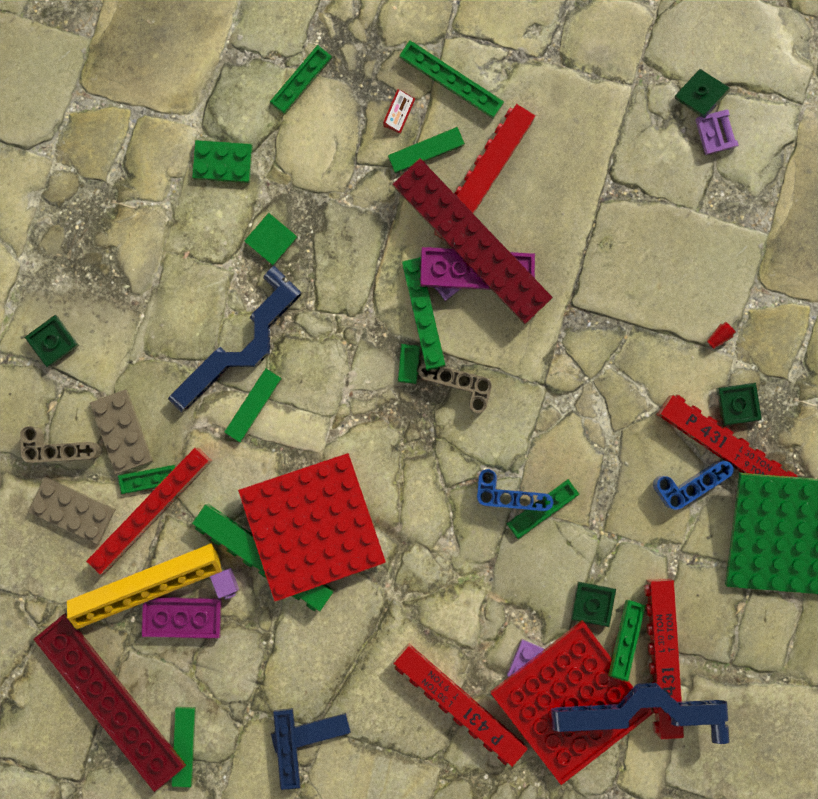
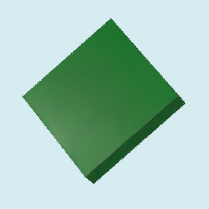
[244,212,298,266]

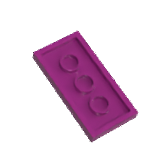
[142,597,222,638]

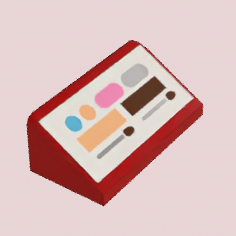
[383,89,415,134]

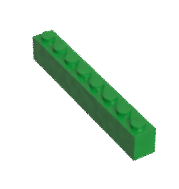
[192,503,334,611]

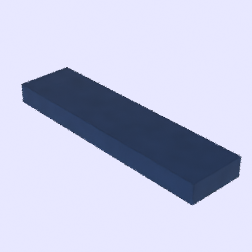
[273,708,301,790]
[271,713,351,753]

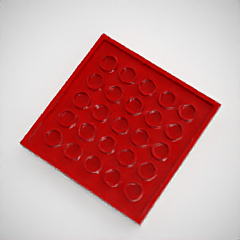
[238,453,386,602]
[490,620,654,785]

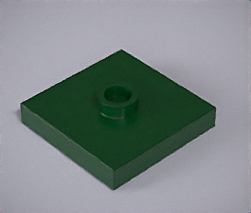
[675,69,730,119]
[24,314,80,368]
[716,382,762,426]
[571,581,616,627]

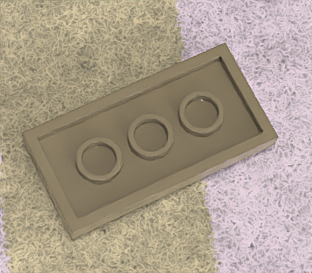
[90,389,153,474]
[28,477,116,544]

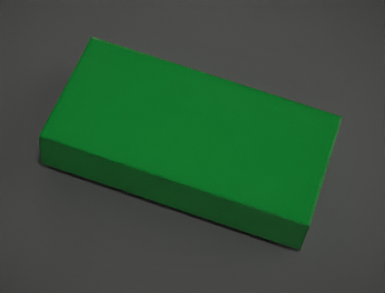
[398,344,420,384]

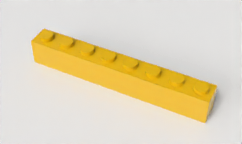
[67,543,222,629]

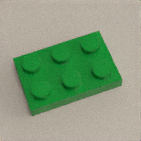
[192,140,253,183]

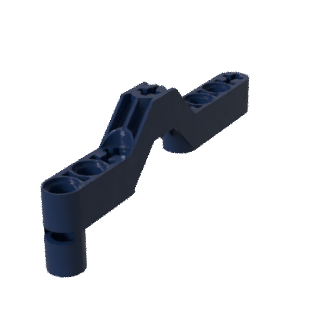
[168,266,302,413]
[551,683,730,744]

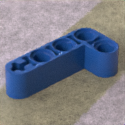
[653,461,733,510]
[477,469,553,511]

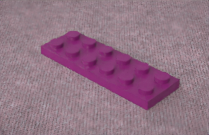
[420,247,535,290]

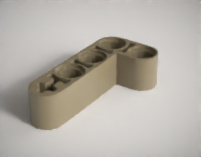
[418,363,492,414]
[20,426,102,463]

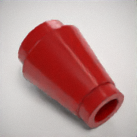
[707,321,736,349]

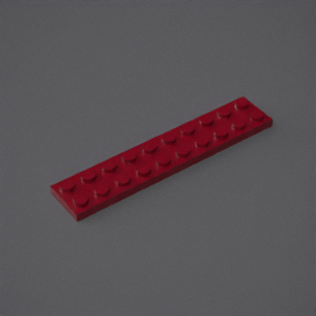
[392,158,553,325]
[33,613,186,792]

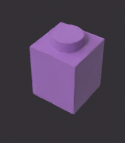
[210,568,239,600]

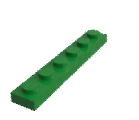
[399,40,504,119]
[402,257,446,371]

